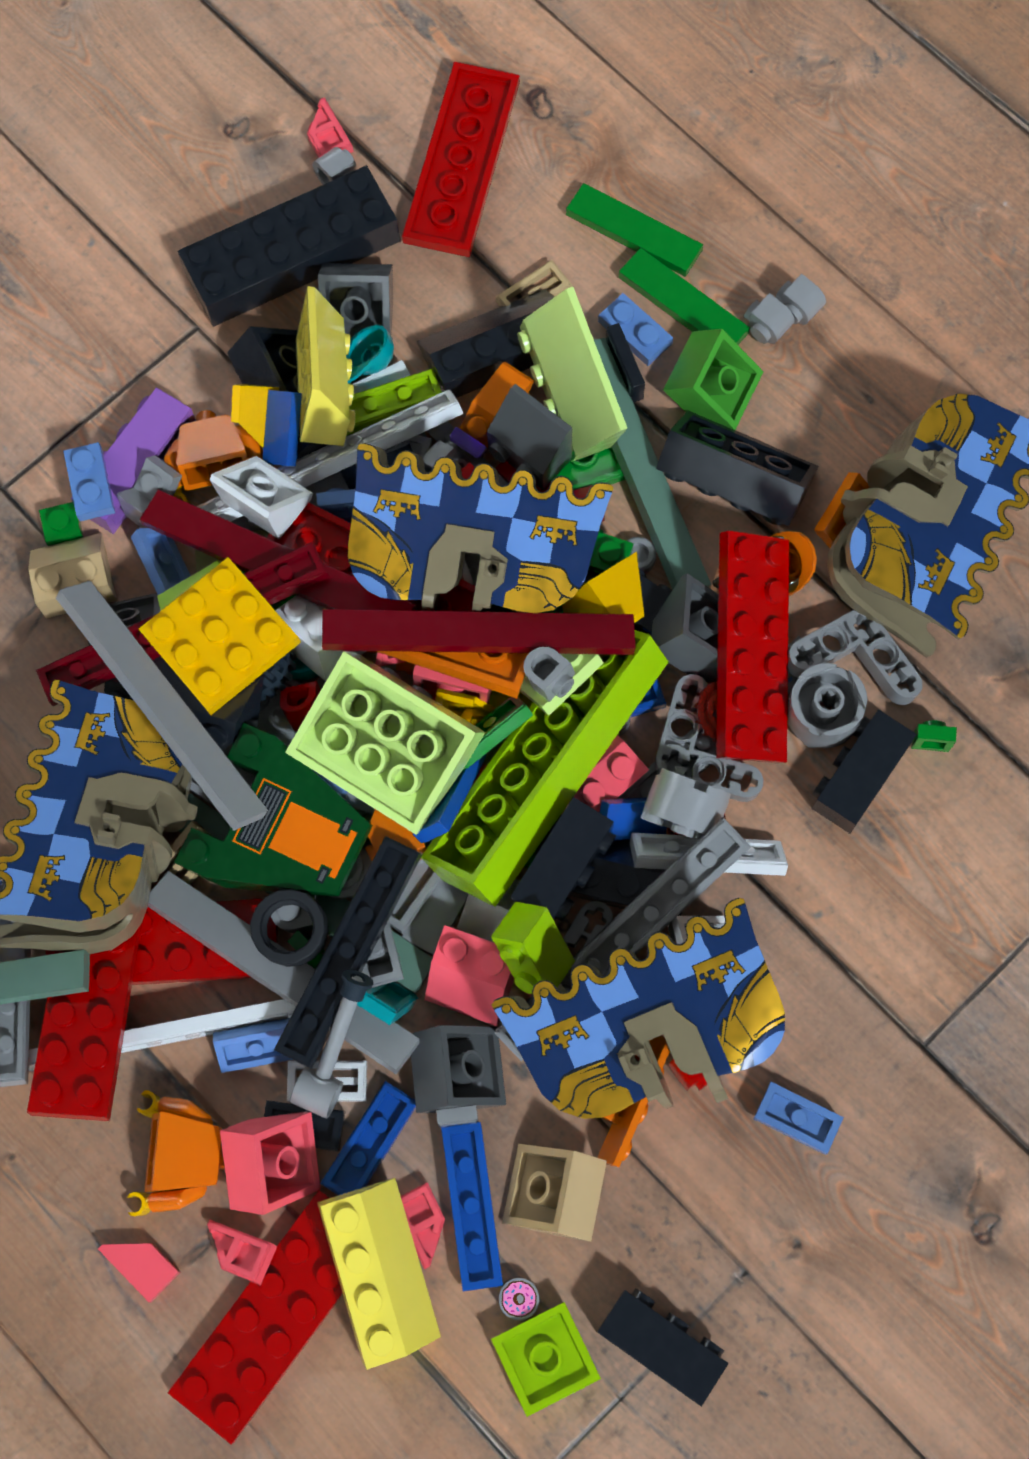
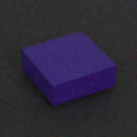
[449,427,488,460]

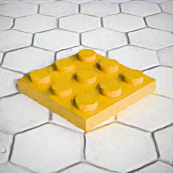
[139,557,301,715]

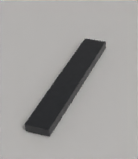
[274,836,422,1069]

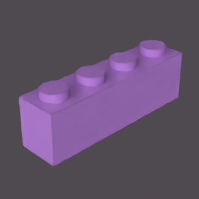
[71,387,196,534]

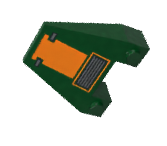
[174,723,373,896]

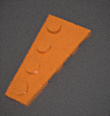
[376,651,529,699]

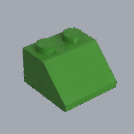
[663,329,764,430]

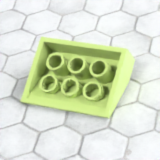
[517,287,627,462]
[285,651,485,834]

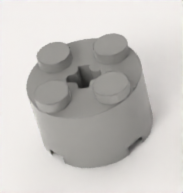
[787,663,867,748]
[640,767,731,840]

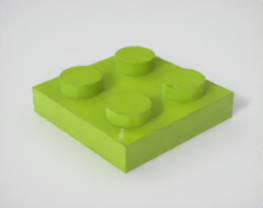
[491,1302,601,1417]

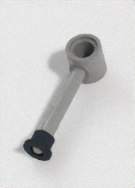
[290,970,373,1119]

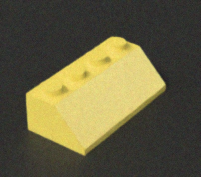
[296,286,355,446]
[317,1178,441,1370]

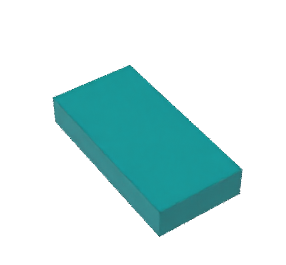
[357,982,418,1025]

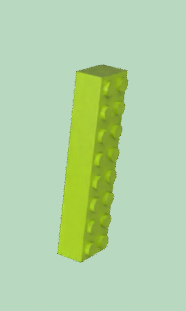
[421,630,669,907]

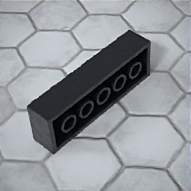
[177,165,400,327]

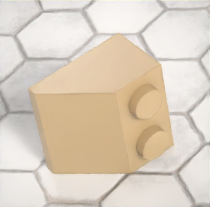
[28,533,117,619]
[502,1144,607,1242]

